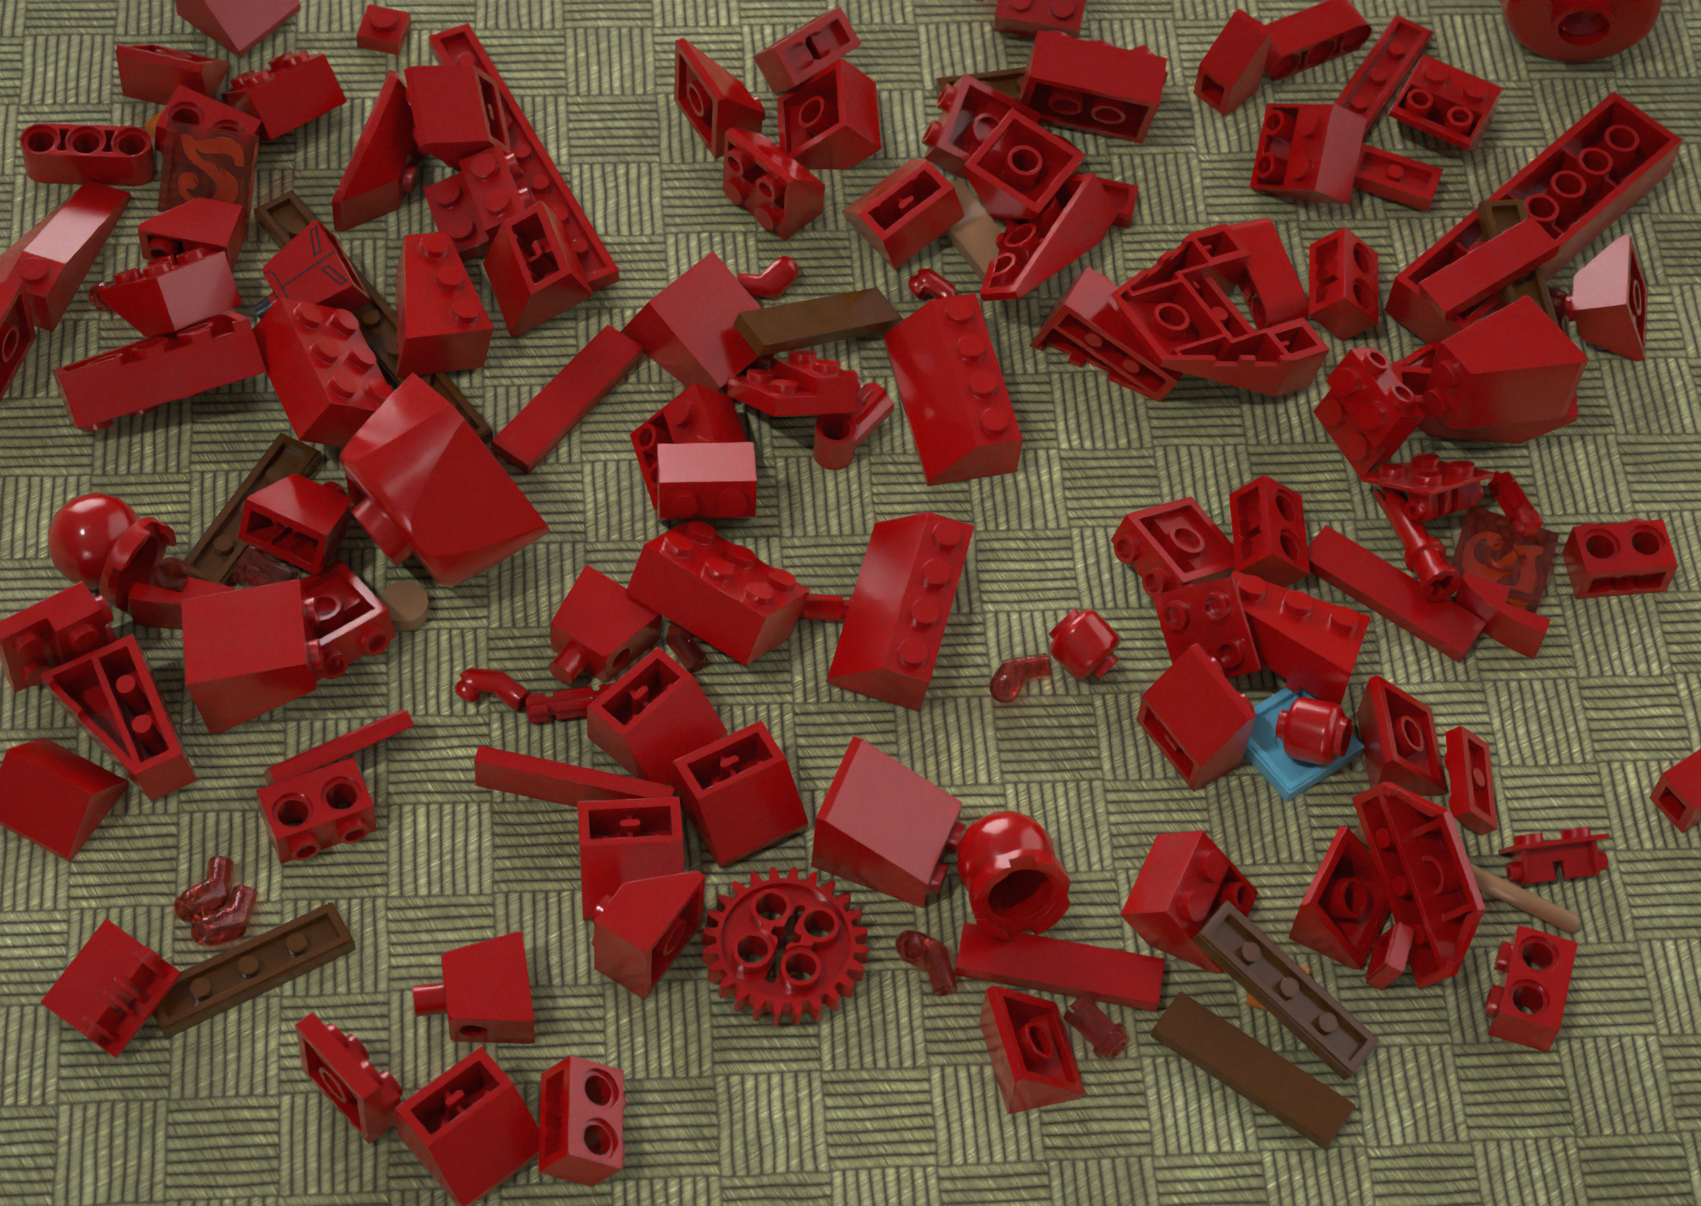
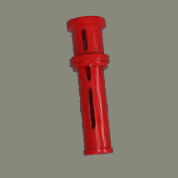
[1373,485,1462,601]

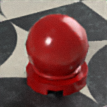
[48,492,176,612]
[957,811,1071,940]

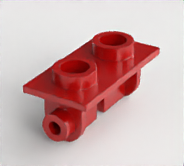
[1498,827,1609,886]

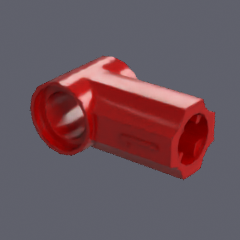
[813,381,894,470]

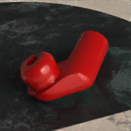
[737,256,799,298]
[908,268,959,299]
[455,667,531,712]

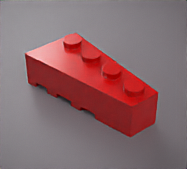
[52,310,267,432]

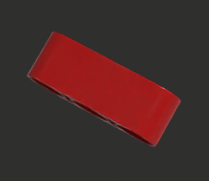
[1264,0,1372,81]
[19,123,157,186]
[1229,217,1309,331]

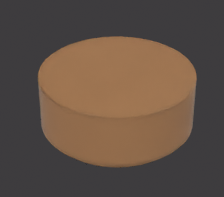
[380,581,429,631]

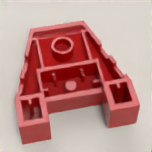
[1108,223,1330,397]

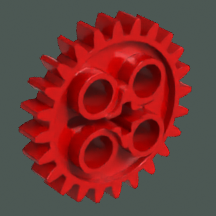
[702,867,869,1026]

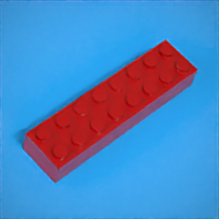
[1385,91,1683,344]

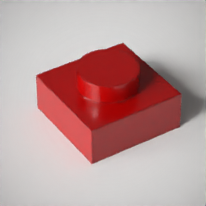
[356,4,411,55]

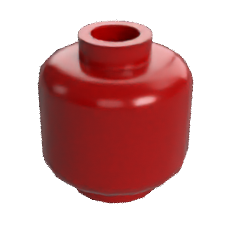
[1048,608,1120,680]
[1276,697,1352,765]

